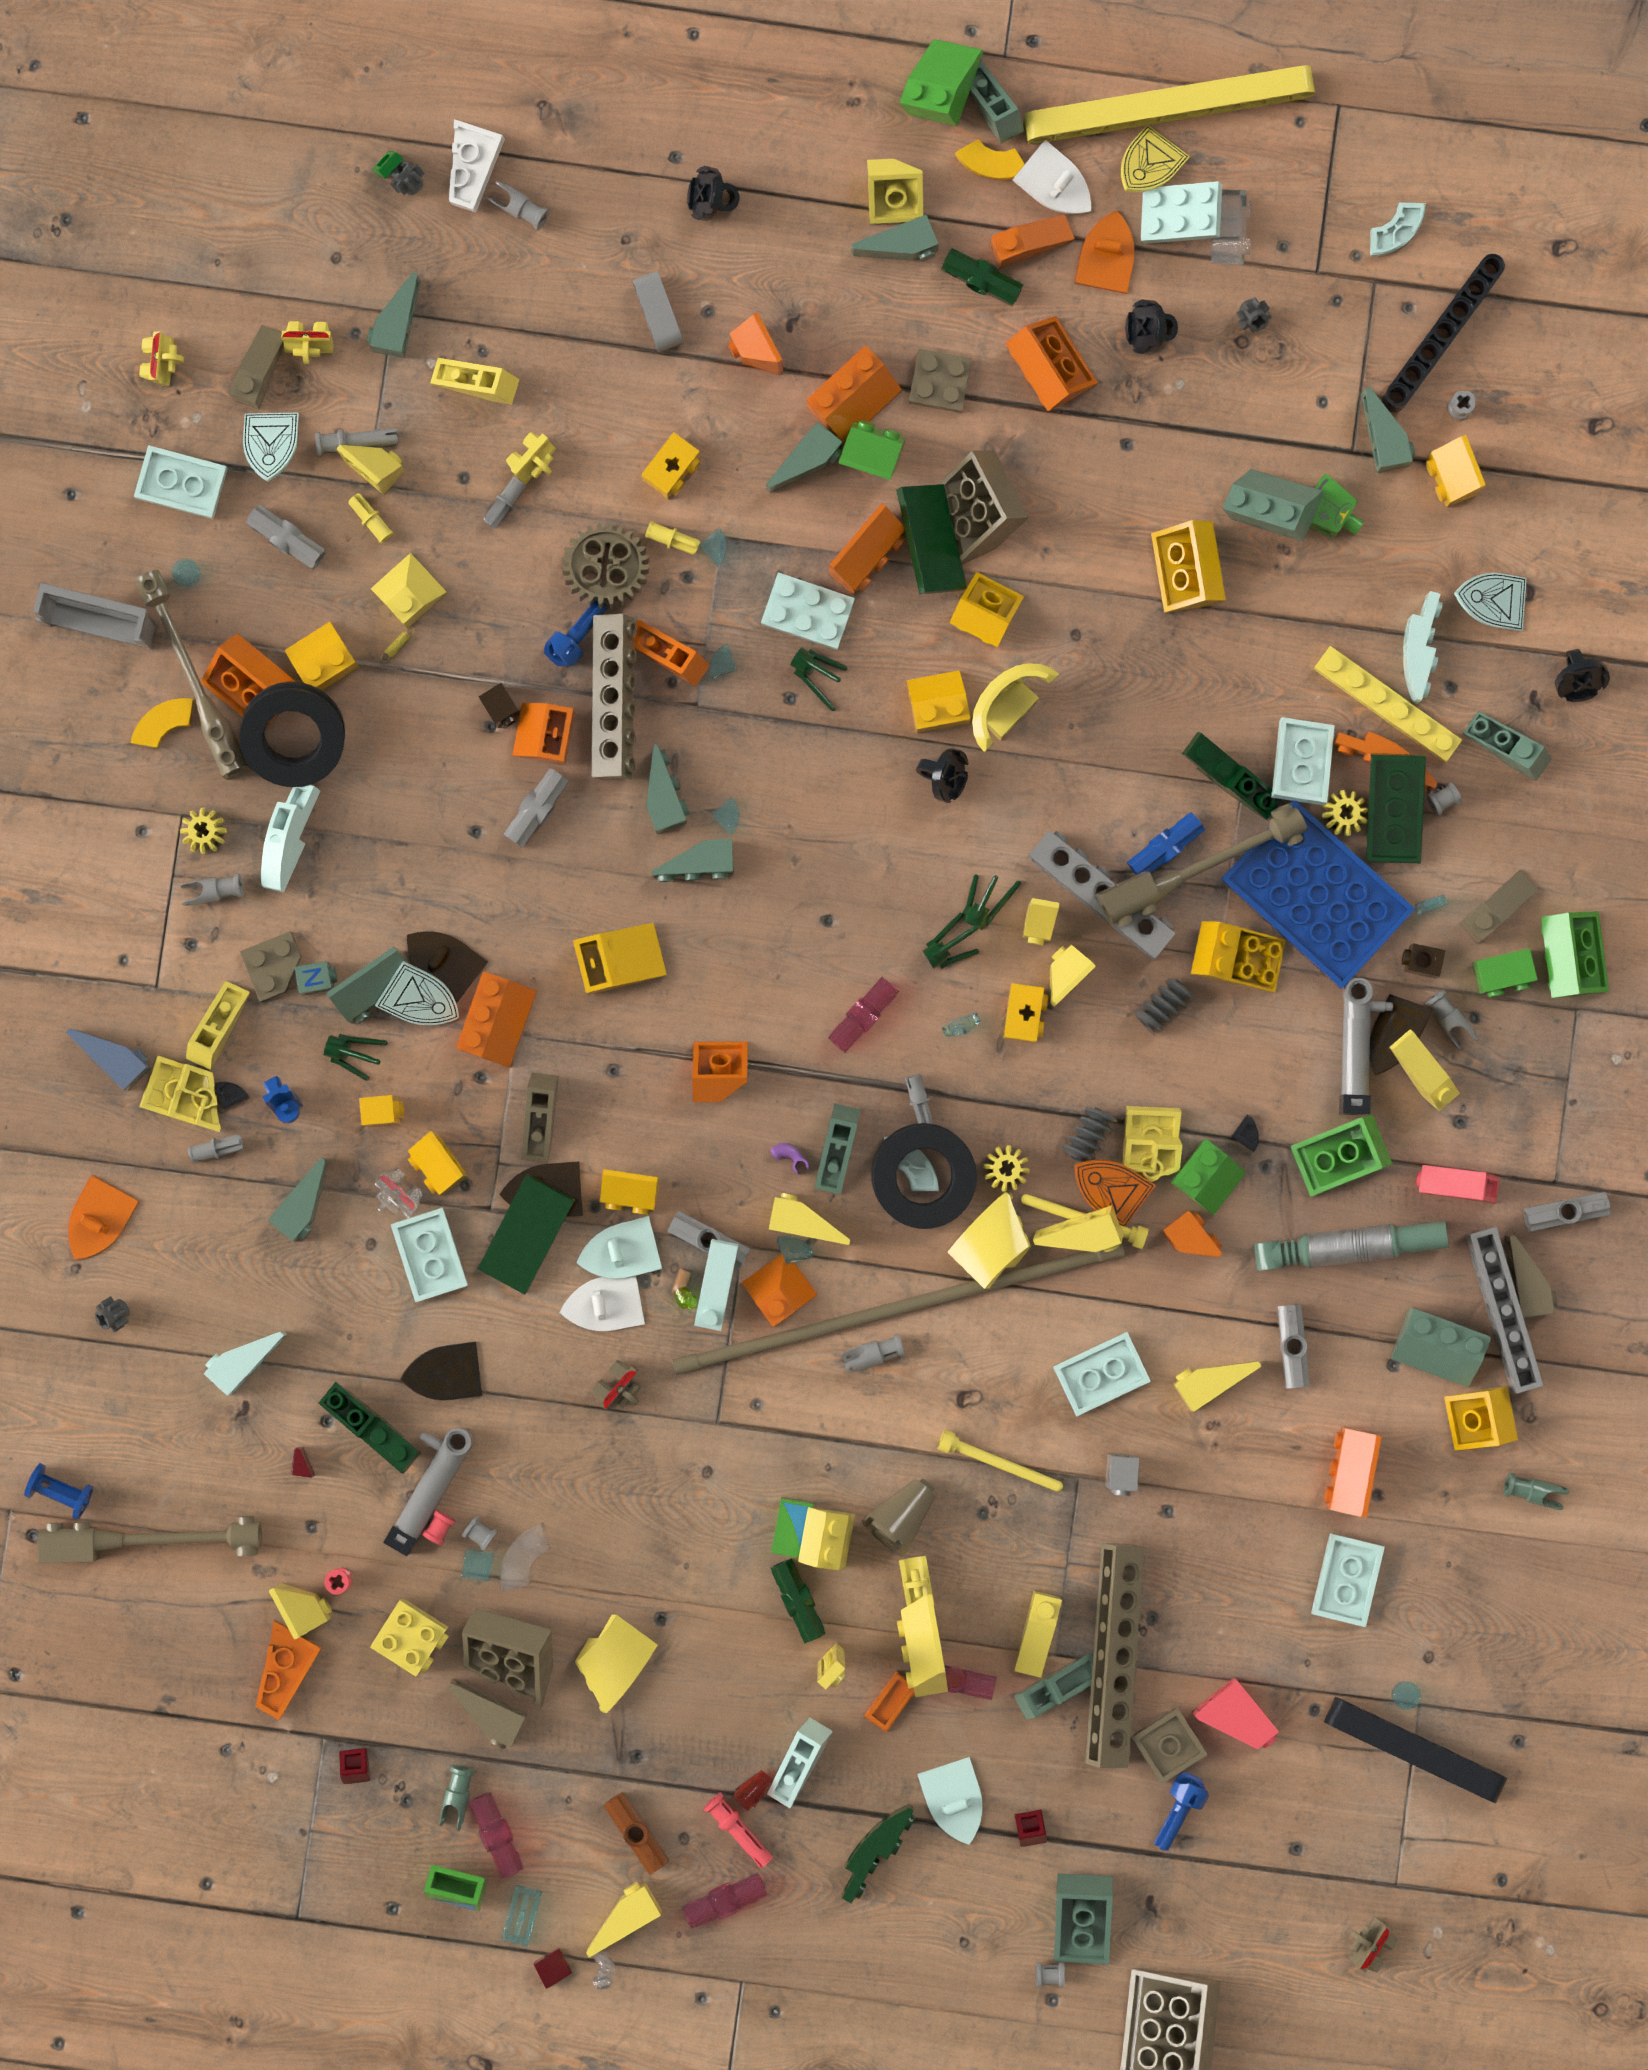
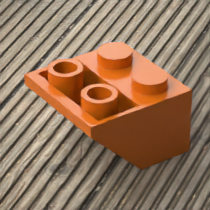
[512,703,576,766]

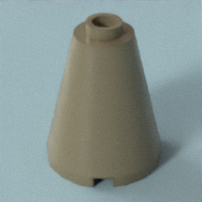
[862,1479,935,1556]

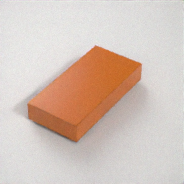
[864,1671,915,1732]

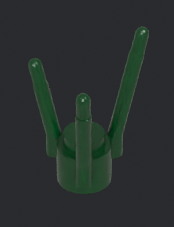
[790,647,847,711]
[963,874,1021,930]
[923,913,980,969]
[323,1034,388,1081]

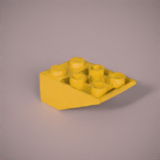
[1191,921,1286,993]
[573,923,667,995]

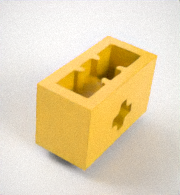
[641,432,701,499]
[1003,983,1048,1043]
[359,1095,405,1127]

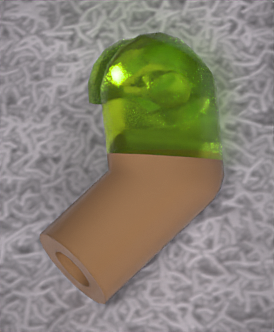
[672,1269,697,1310]

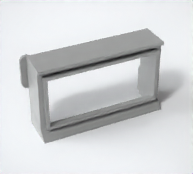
[33,583,158,649]

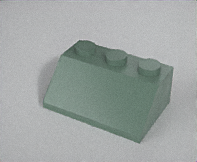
[1222,469,1324,542]
[326,947,408,1024]
[1390,1308,1491,1388]

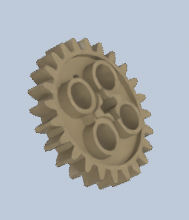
[562,523,649,609]

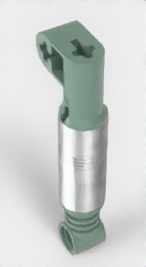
[1253,1220,1449,1271]

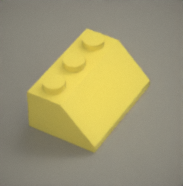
[897,1594,948,1697]

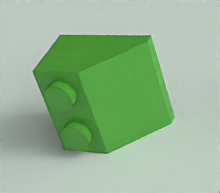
[839,420,906,480]
[1170,1139,1246,1216]

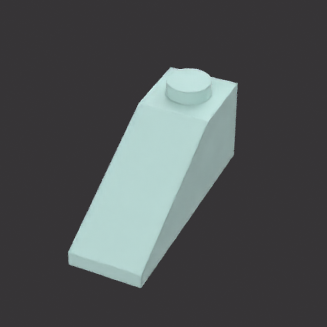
[694,1239,739,1331]
[204,1331,288,1396]
[767,1717,833,1808]

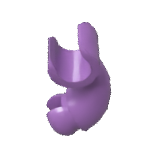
[770,1142,810,1175]

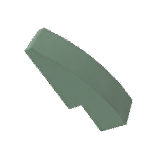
[1013,1653,1093,1720]

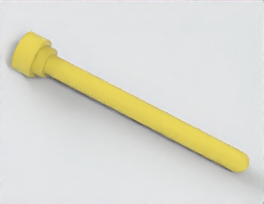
[1021,1194,1149,1249]
[937,1429,1063,1492]

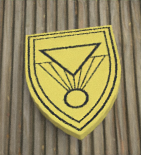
[1121,125,1190,192]

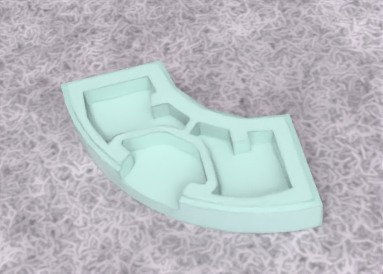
[1370,202,1426,257]
[884,1137,939,1191]

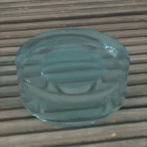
[172,559,200,587]
[1392,1681,1421,1710]

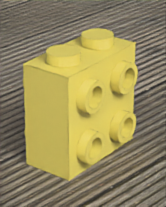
[370,1598,449,1677]

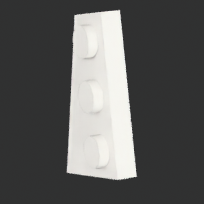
[449,119,505,213]

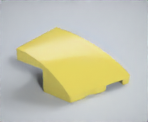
[139,1055,221,1132]
[1122,1106,1183,1182]
[948,1192,1031,1289]
[575,1615,658,1713]

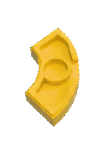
[955,139,1025,181]
[130,698,195,749]

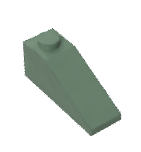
[969,60,1024,144]
[851,214,939,261]
[367,273,421,359]
[1361,387,1415,473]
[766,422,842,493]
[814,1103,861,1195]
[268,1157,329,1241]

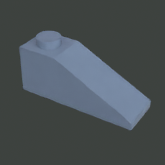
[66,1028,151,1091]

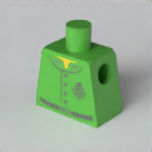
[1310,473,1364,538]

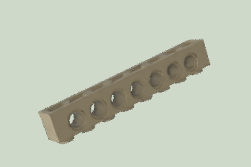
[1085,1543,1145,1768]

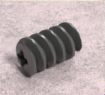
[1134,978,1195,1036]
[1062,1107,1118,1163]

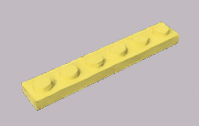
[1313,646,1462,763]
[817,1643,845,1690]

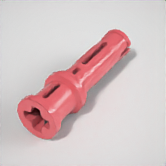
[703,1792,773,1869]

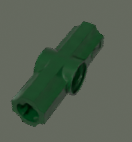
[941,248,1023,307]
[770,1558,826,1644]

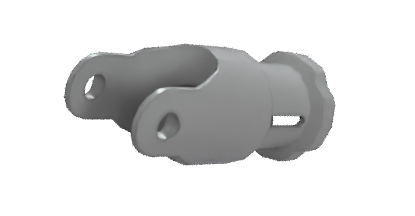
[488,181,550,230]
[180,873,244,906]
[1424,989,1478,1051]
[842,1334,905,1373]

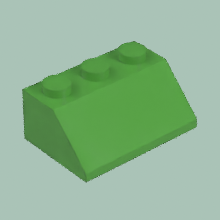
[1541,911,1609,998]

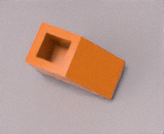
[1161,1210,1223,1257]

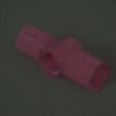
[828,977,899,1053]
[944,1665,997,1700]
[469,1792,524,1879]
[682,1872,767,1929]

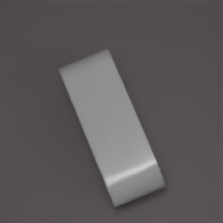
[632,271,684,353]

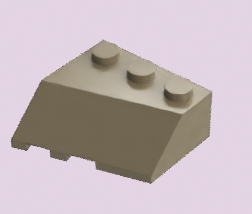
[940,450,1029,564]
[462,1608,553,1708]

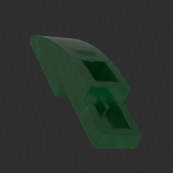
[1182,732,1282,820]
[318,1382,421,1474]
[842,1804,915,1904]

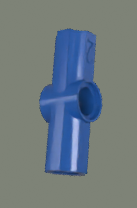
[1127,812,1205,875]

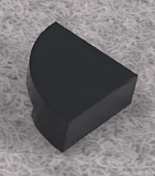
[214,1082,250,1109]
[1231,1114,1259,1152]

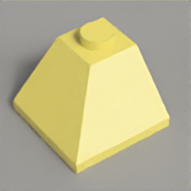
[867,159,923,224]
[337,445,405,495]
[371,553,447,629]
[1050,945,1096,1008]
[269,1583,332,1640]

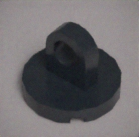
[687,165,740,221]
[1125,299,1178,354]
[1555,649,1610,702]
[916,748,969,803]

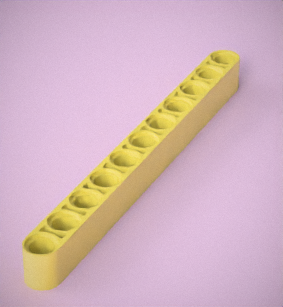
[1023,65,1316,144]

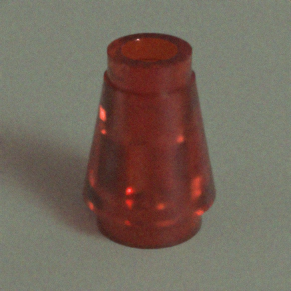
[733,1770,773,1811]

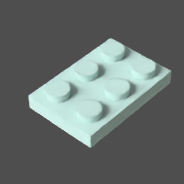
[1141,181,1222,244]
[134,445,228,520]
[761,572,855,651]
[1272,717,1335,806]
[391,1208,468,1303]
[1053,1332,1151,1416]
[1311,1533,1385,1627]

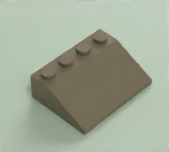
[1120,1968,1221,2070]

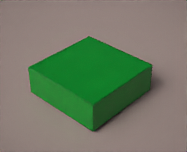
[372,151,403,179]

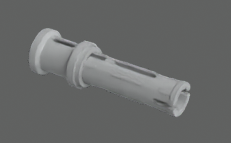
[315,428,399,457]

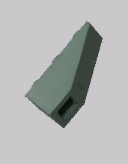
[1463,711,1552,781]
[646,744,690,834]
[651,839,734,882]

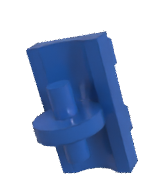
[262,1076,303,1124]

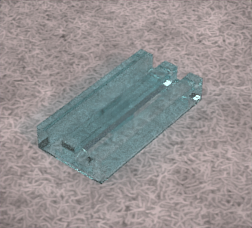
[501,1885,542,1947]

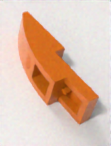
[1333,731,1437,793]

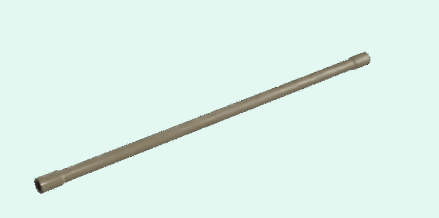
[672,1244,1125,1375]

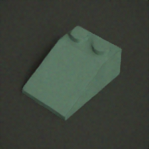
[1054,1873,1113,1964]

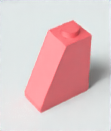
[1417,1165,1500,1204]
[1192,1677,1279,1749]

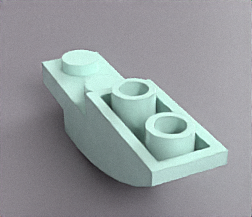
[1403,591,1443,704]
[261,785,320,892]

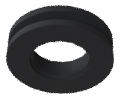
[240,682,345,787]
[871,1123,977,1229]

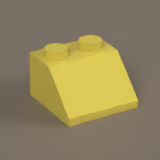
[798,1507,855,1570]

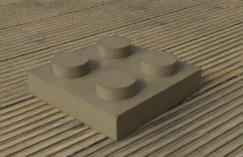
[909,349,972,413]
[1131,1707,1208,1785]

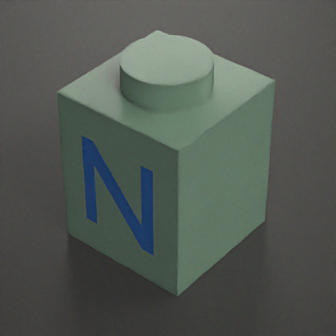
[294,961,338,995]

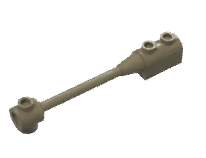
[134,570,251,779]
[1095,803,1307,927]
[38,1516,262,1564]

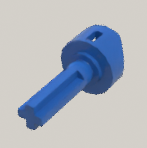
[544,601,608,666]
[1154,1772,1209,1851]

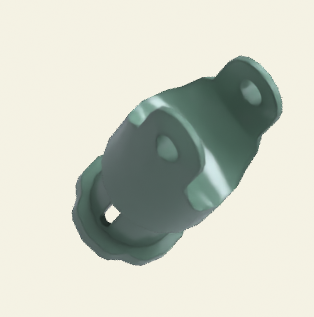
[1503,1472,1570,1510]
[439,1765,475,1831]

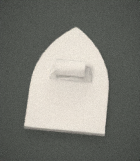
[1013,140,1091,214]
[559,1276,645,1331]

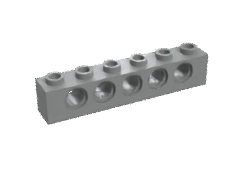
[1027,830,1176,961]
[1465,1227,1544,1394]

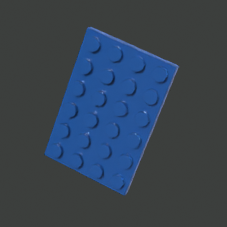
[1221,801,1415,989]

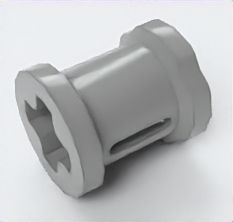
[1447,391,1476,420]
[1426,782,1462,816]
[461,1516,498,1551]
[1036,1962,1065,1988]

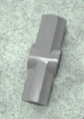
[246,505,326,570]
[503,768,569,848]
[1524,1192,1610,1232]
[667,1210,750,1270]
[1277,1304,1310,1389]

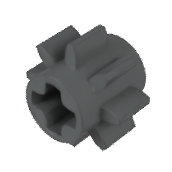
[390,162,425,195]
[1236,297,1272,333]
[95,1296,130,1332]

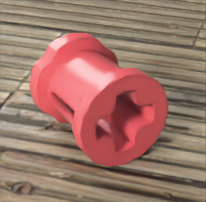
[421,1510,456,1546]
[324,1568,352,1595]

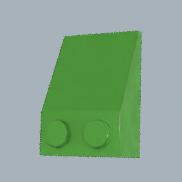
[900,39,983,126]
[1290,1114,1393,1197]

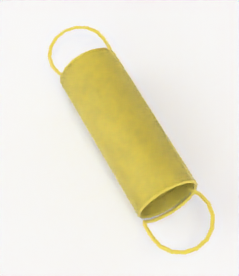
[381,627,414,662]

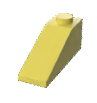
[430,358,520,405]
[1022,898,1060,946]
[186,980,250,1070]
[1390,1029,1460,1111]
[769,1193,850,1245]
[1033,1205,1124,1252]
[1173,1361,1262,1412]
[1014,1590,1062,1678]
[586,1882,662,1957]

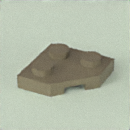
[240,931,302,1002]

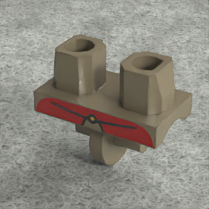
[591,1360,640,1409]
[1348,1917,1398,1973]

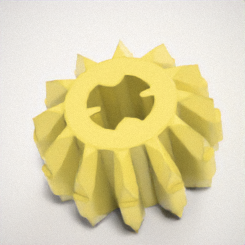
[1321,790,1368,837]
[180,808,227,855]
[983,1145,1030,1192]

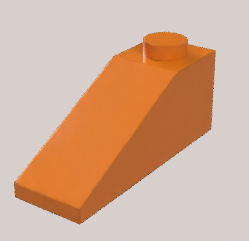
[990,214,1075,269]
[634,619,710,687]

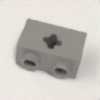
[1106,1453,1139,1496]

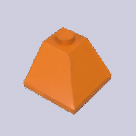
[728,312,783,375]
[692,1041,748,1103]
[742,1251,817,1327]

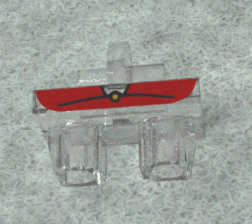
[375,1167,424,1218]

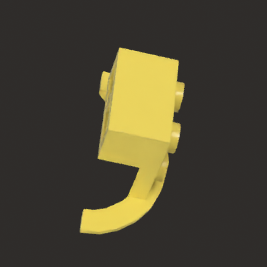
[972,663,1059,752]

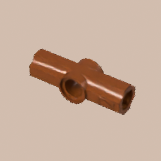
[603,1791,669,1875]

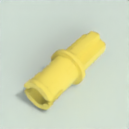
[348,493,394,544]
[645,521,700,555]

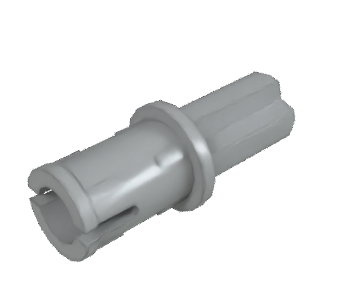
[483,477,527,528]
[904,1074,934,1124]
[188,1135,244,1163]

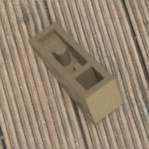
[229,325,284,410]
[1459,870,1538,943]
[521,1073,559,1163]
[1505,1236,1557,1318]
[448,1680,527,1749]

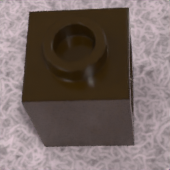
[478,683,520,728]
[1401,943,1446,979]

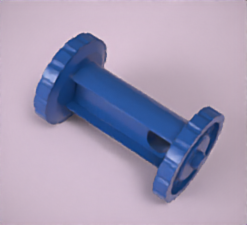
[24,1463,94,1520]

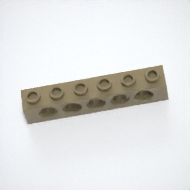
[592,614,637,780]

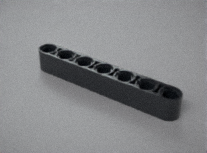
[1382,254,1505,412]
[1324,1697,1507,1804]

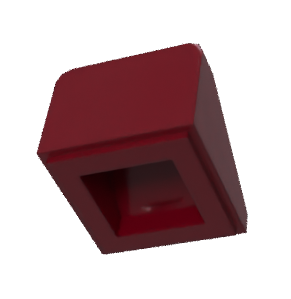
[291,1446,315,1478]
[339,1748,370,1784]
[1015,1809,1047,1847]
[534,1948,572,1989]

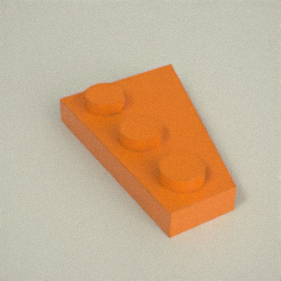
[255,1620,322,1720]

